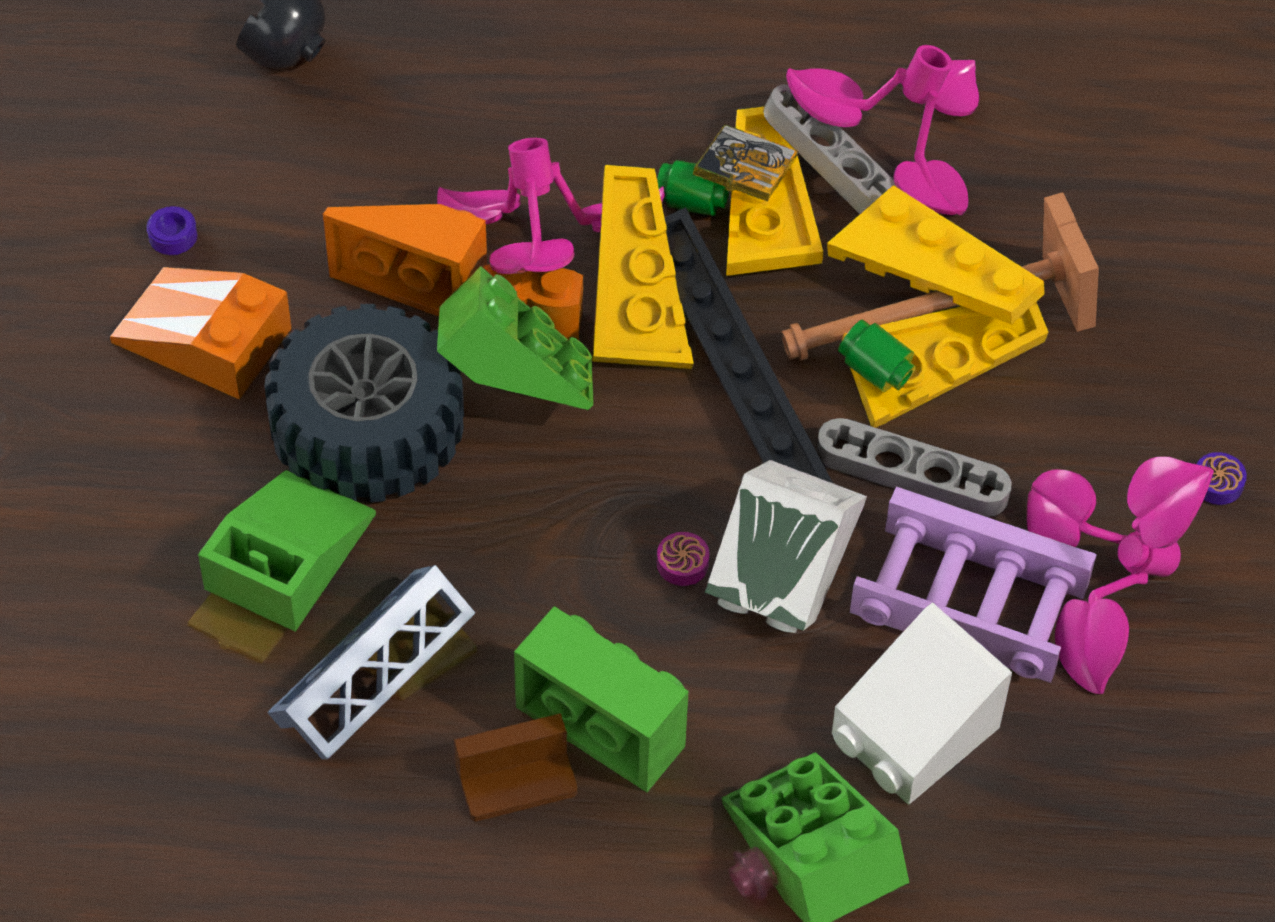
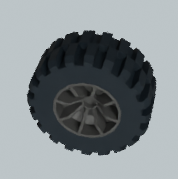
[265,304,464,503]

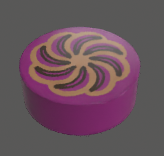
[657,532,710,586]

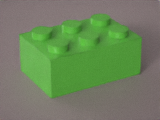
[514,606,689,792]

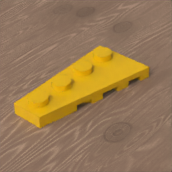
[592,165,694,369]
[842,302,1048,428]

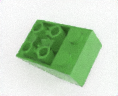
[437,266,593,410]
[198,470,376,632]
[721,752,910,922]

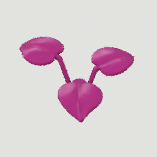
[786,45,979,215]
[437,138,664,274]
[1027,457,1214,694]

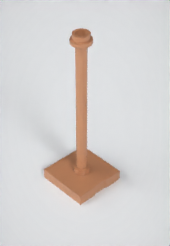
[781,192,1099,361]

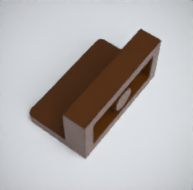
[454,713,578,822]

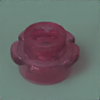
[728,846,778,900]

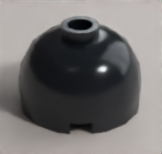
[236,0,326,70]

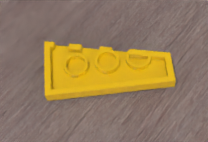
[726,107,823,276]
[827,185,1044,325]

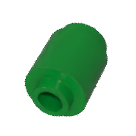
[657,160,730,216]
[838,319,916,393]

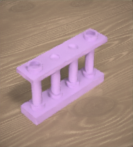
[850,486,1096,683]

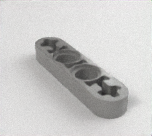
[763,84,896,214]
[817,418,1012,517]

